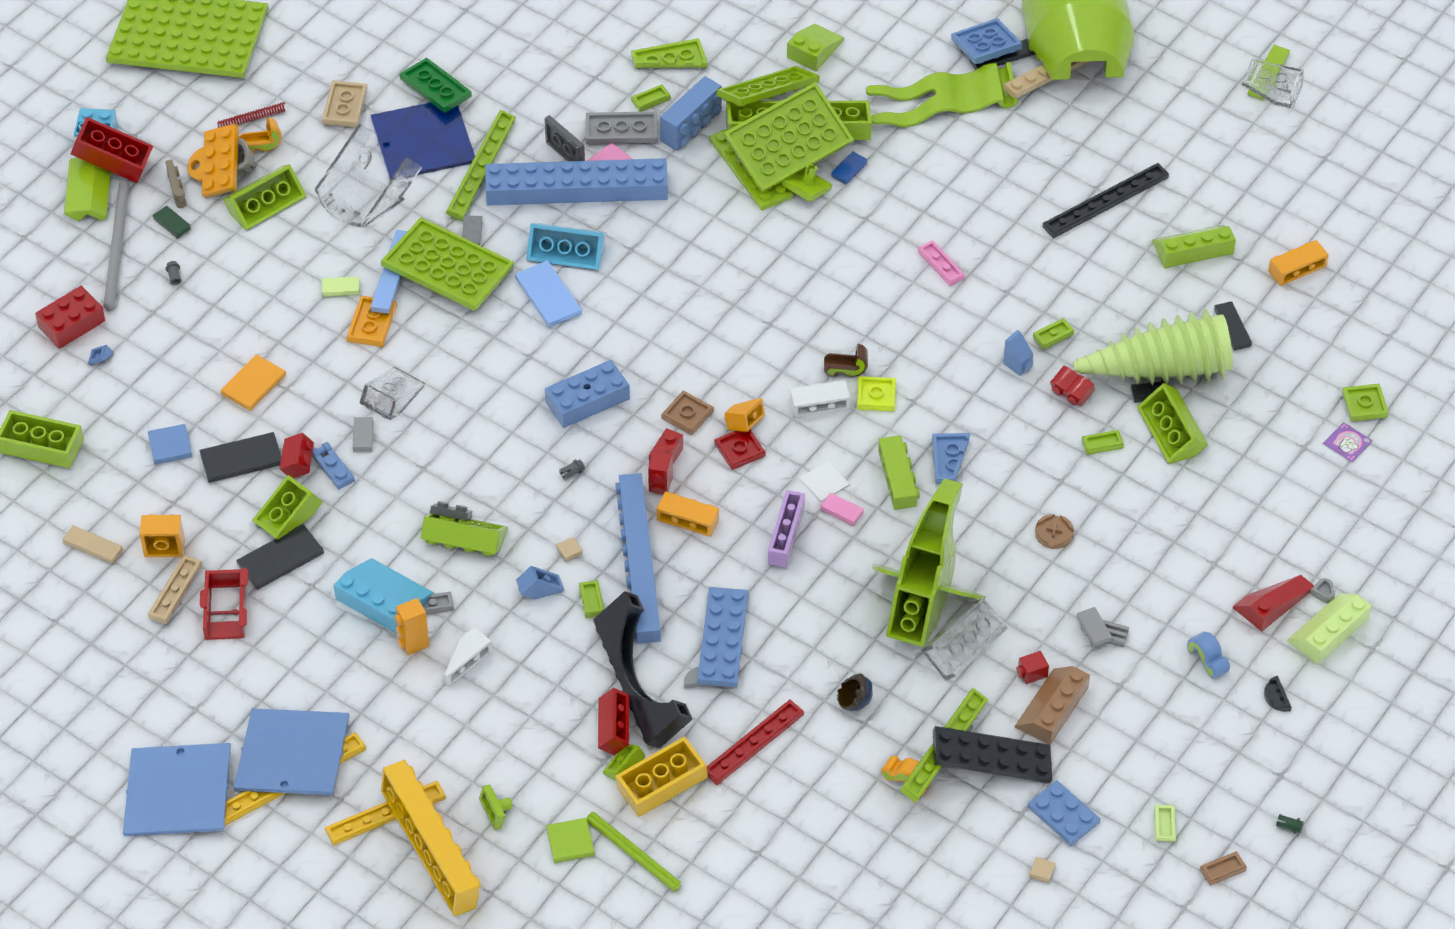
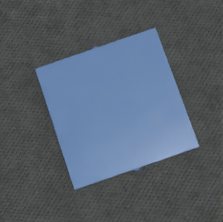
[233,708,350,795]
[123,743,231,836]

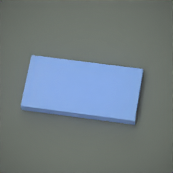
[515,260,582,327]

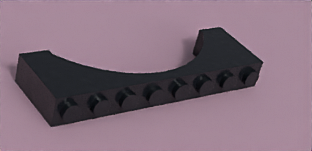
[593,591,693,748]

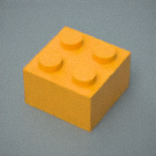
[139,514,185,557]

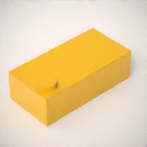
[615,736,708,817]

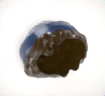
[837,673,873,711]

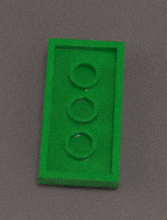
[399,57,472,113]

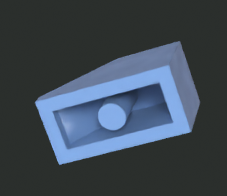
[1003,330,1033,376]
[516,566,564,599]

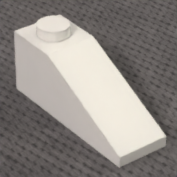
[445,627,492,687]

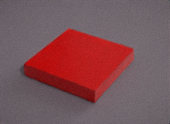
[714,430,766,470]

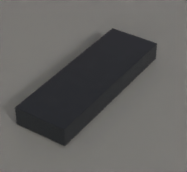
[1214,301,1252,350]

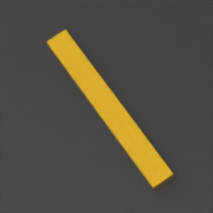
[224,732,366,826]

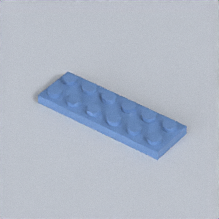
[697,587,748,687]

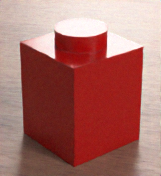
[1016,651,1049,684]

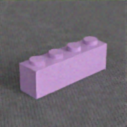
[768,490,805,568]

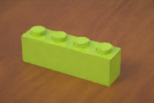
[878,435,920,510]

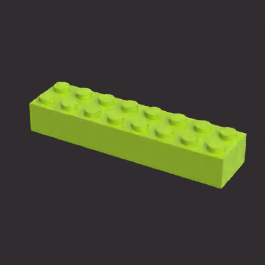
[726,100,872,140]

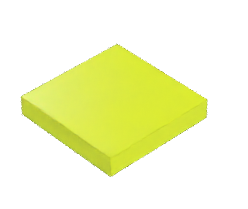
[857,376,896,412]

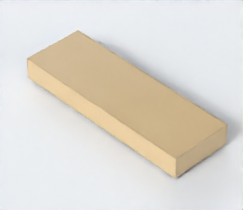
[62,525,123,564]

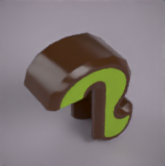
[824,343,868,377]

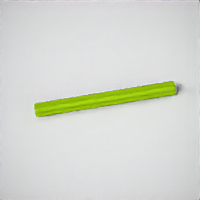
[587,812,681,891]

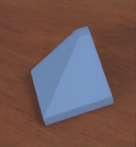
[88,345,114,365]

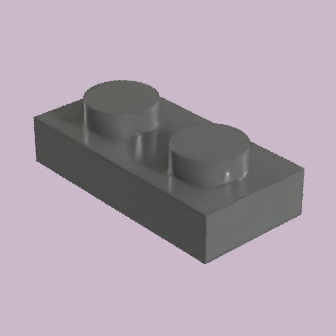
[430,501,473,521]

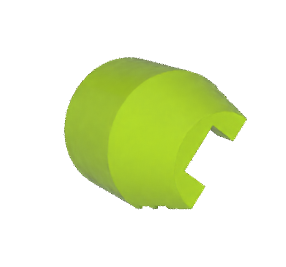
[1022,0,1134,80]

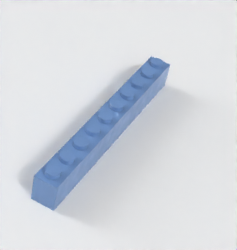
[615,473,661,644]

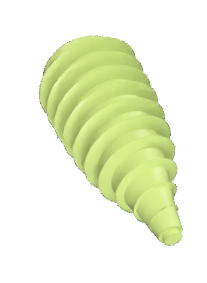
[1073,309,1233,386]

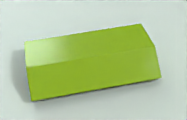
[64,158,111,222]

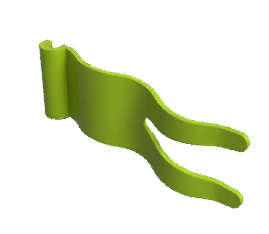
[866,62,1018,127]

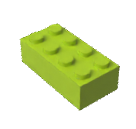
[0,410,84,469]

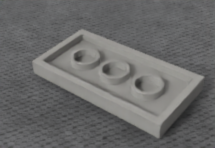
[586,111,658,144]

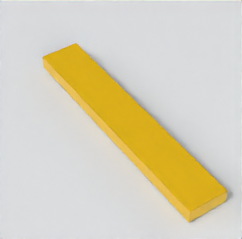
[325,781,446,846]

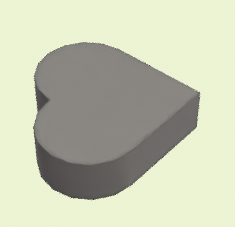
[1310,578,1335,603]

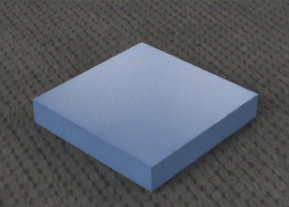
[148,424,192,464]

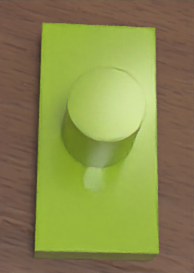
[479,784,512,830]

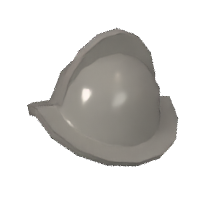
[237,138,257,174]

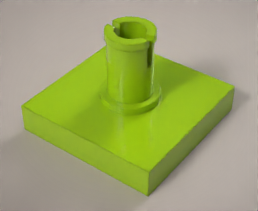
[782,164,832,202]

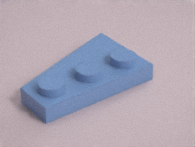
[932,433,971,484]

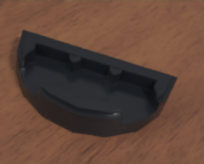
[1264,675,1292,712]

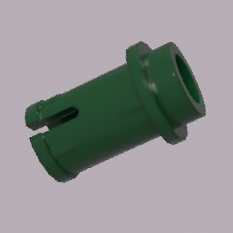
[1276,814,1304,834]

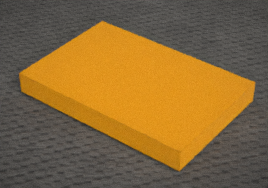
[346,295,397,347]
[220,354,286,411]

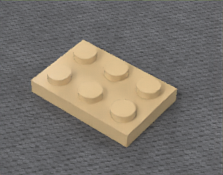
[322,80,368,127]

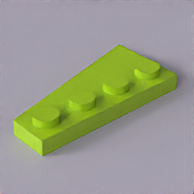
[631,38,708,68]

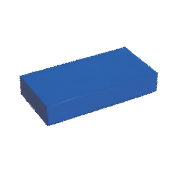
[831,151,867,184]

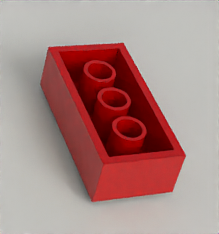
[70,117,153,183]

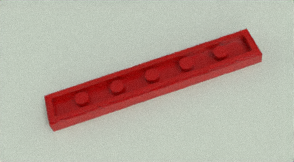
[707,699,804,785]

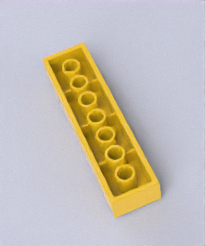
[381,760,481,917]

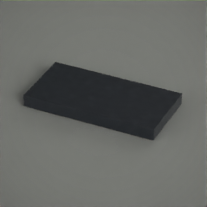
[199,432,281,483]
[236,524,324,590]

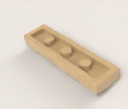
[148,555,202,624]

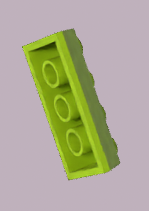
[223,164,306,230]
[1152,225,1236,268]
[1137,383,1209,464]
[420,513,508,556]

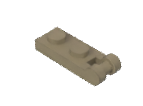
[165,159,187,208]

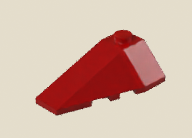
[1233,575,1314,632]

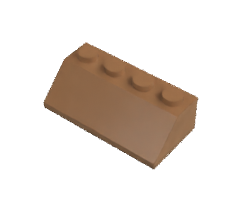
[1015,666,1090,745]

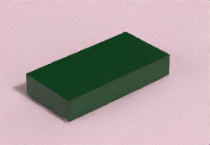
[153,205,191,238]

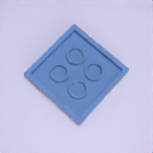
[951,18,1022,64]

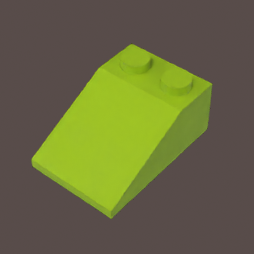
[787,24,844,72]
[252,475,323,540]

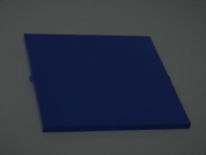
[370,102,475,181]

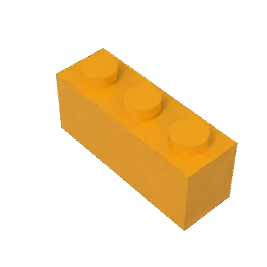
[1268,240,1329,286]
[657,491,719,537]
[394,598,430,655]

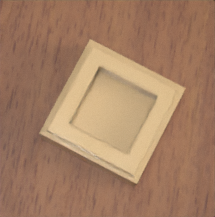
[556,537,583,562]
[1029,857,1056,883]

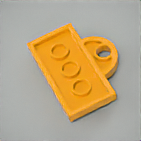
[187,124,239,198]

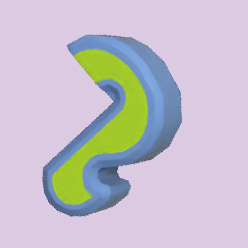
[1187,631,1230,679]

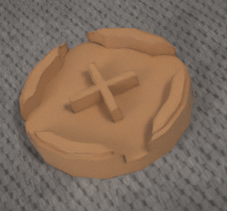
[1035,514,1074,549]

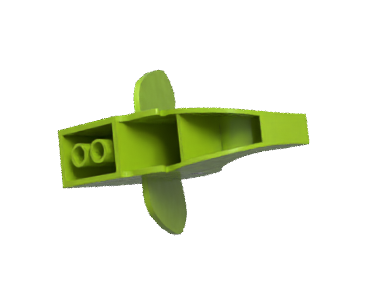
[872,478,986,647]

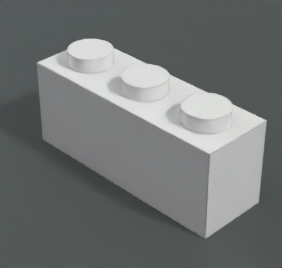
[790,380,850,418]

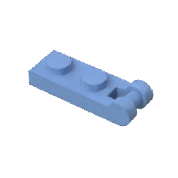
[312,442,355,490]

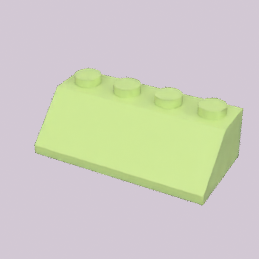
[1287,594,1372,665]

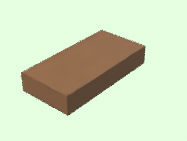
[1200,851,1247,886]

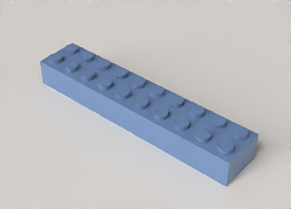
[486,158,668,206]

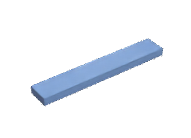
[371,230,407,314]

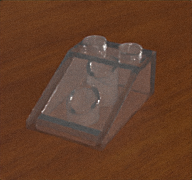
[1242,59,1304,109]
[359,366,425,420]

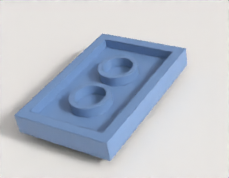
[1027,780,1101,846]

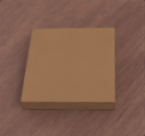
[661,390,714,435]

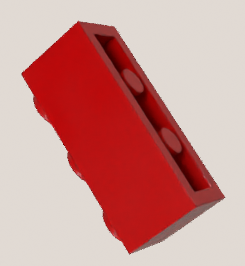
[598,687,629,755]

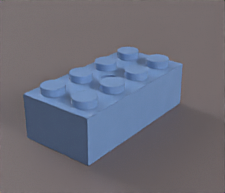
[660,76,722,151]
[545,359,630,428]

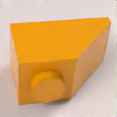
[724,398,765,432]

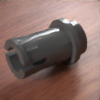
[165,261,182,285]
[559,459,585,480]

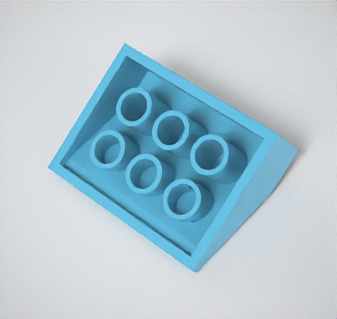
[333,558,434,634]

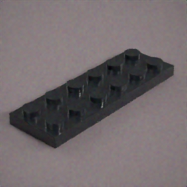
[933,726,1052,783]

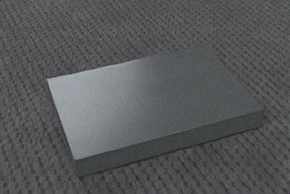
[544,115,585,161]

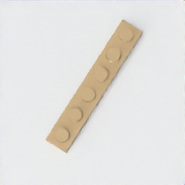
[1003,61,1090,98]

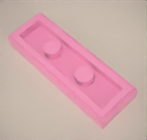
[918,240,965,286]

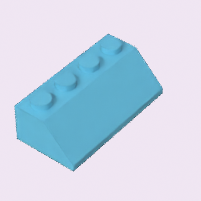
[526,222,606,270]

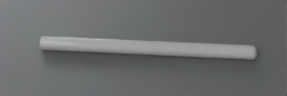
[103,181,130,310]

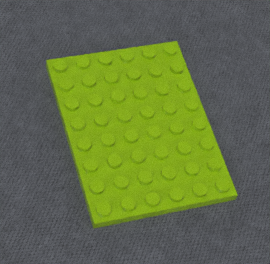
[106,0,269,78]

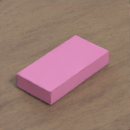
[820,493,864,526]

